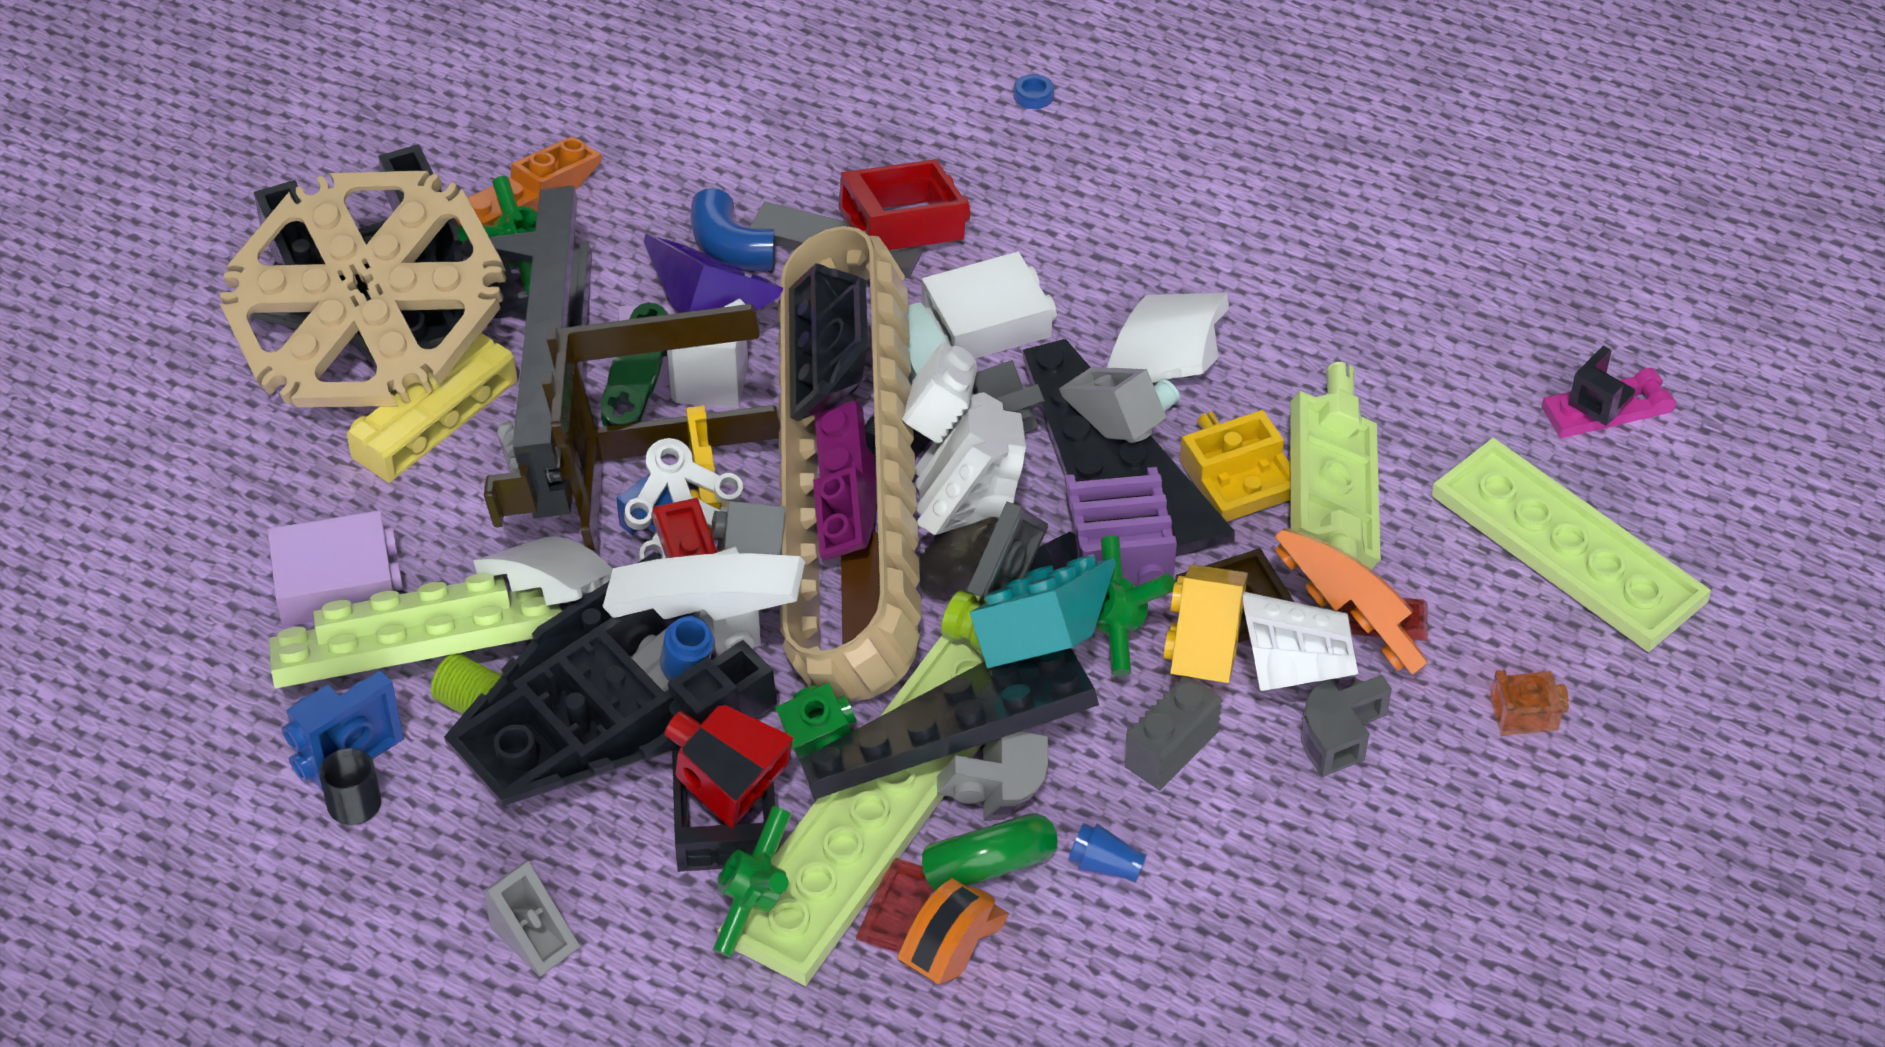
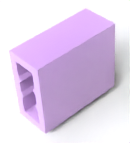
[267,510,403,627]

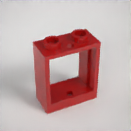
[838,159,971,250]

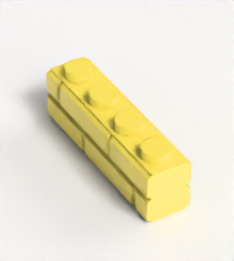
[346,333,518,483]

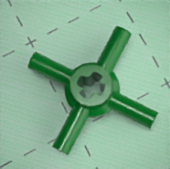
[1096,536,1175,676]
[712,806,791,958]

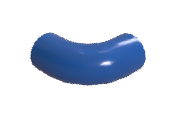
[690,188,775,272]

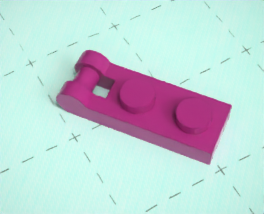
[1541,368,1676,439]

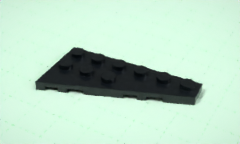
[1023,339,1235,556]
[799,648,1099,800]

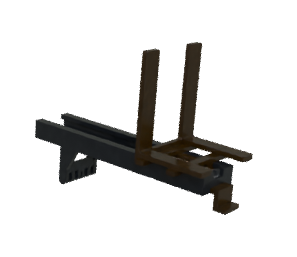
[461,185,781,550]

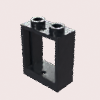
[672,748,778,872]

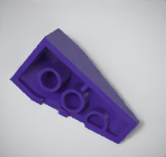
[643,234,783,313]

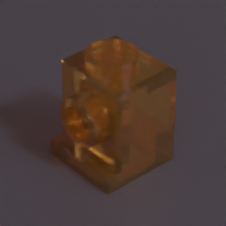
[1490,670,1569,736]

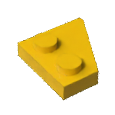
[686,405,721,531]

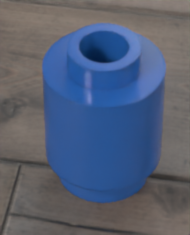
[660,616,714,680]

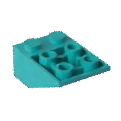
[970,554,1116,668]

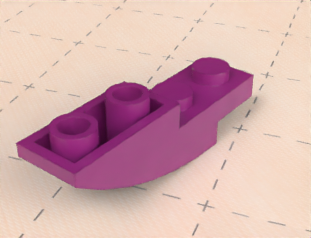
[813,400,876,561]

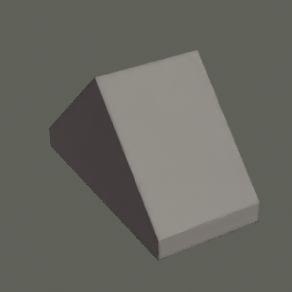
[484,861,581,977]

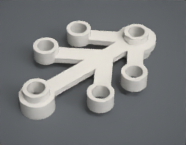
[624,438,743,561]

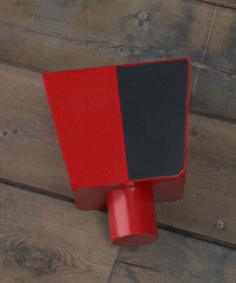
[664,705,793,829]

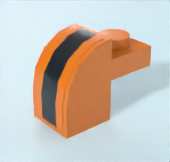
[897,878,1009,985]

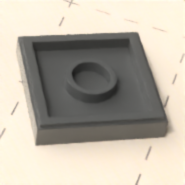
[967,501,1048,599]

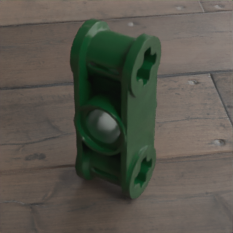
[600,302,668,426]

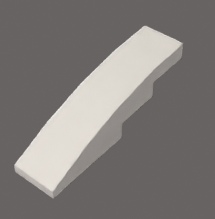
[603,553,805,621]

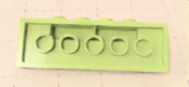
[269,573,562,689]

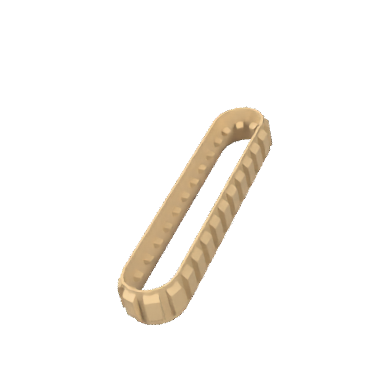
[778,226,921,702]

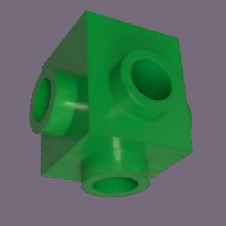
[775,683,857,764]

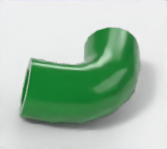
[922,813,1058,891]

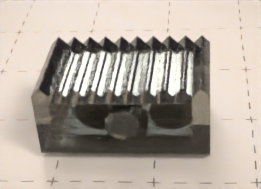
[919,517,998,601]

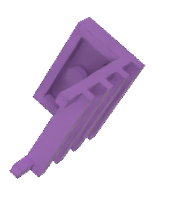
[1065,467,1177,586]

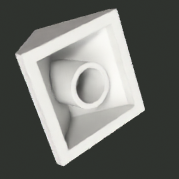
[667,299,748,408]

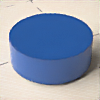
[1013,74,1054,109]

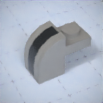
[937,731,1048,820]

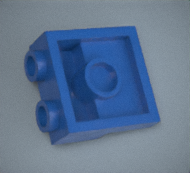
[281,670,404,791]

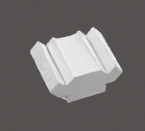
[913,392,1026,535]
[1242,592,1358,691]

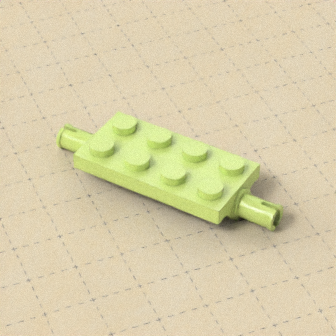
[1290,362,1381,570]

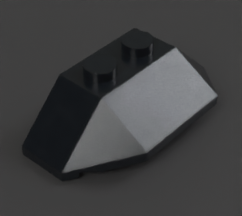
[789,263,868,421]

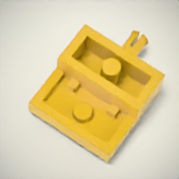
[1180,410,1291,522]

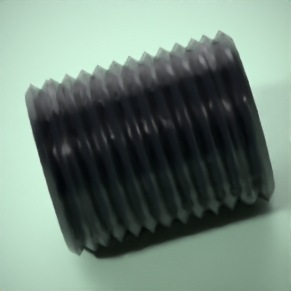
[319,748,381,825]

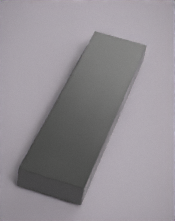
[750,201,924,279]

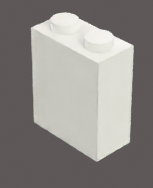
[922,251,1057,359]

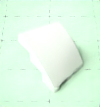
[1107,293,1229,383]
[473,536,613,605]

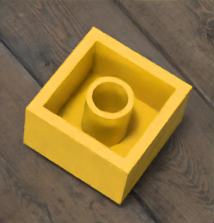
[1164,564,1248,683]

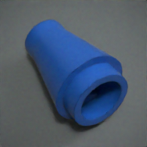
[1068,823,1147,883]

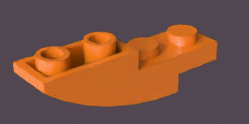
[456,136,602,227]
[1274,528,1428,675]

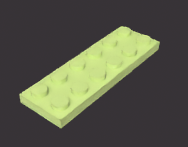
[1431,437,1711,652]

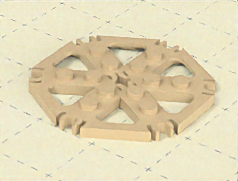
[219,171,506,408]

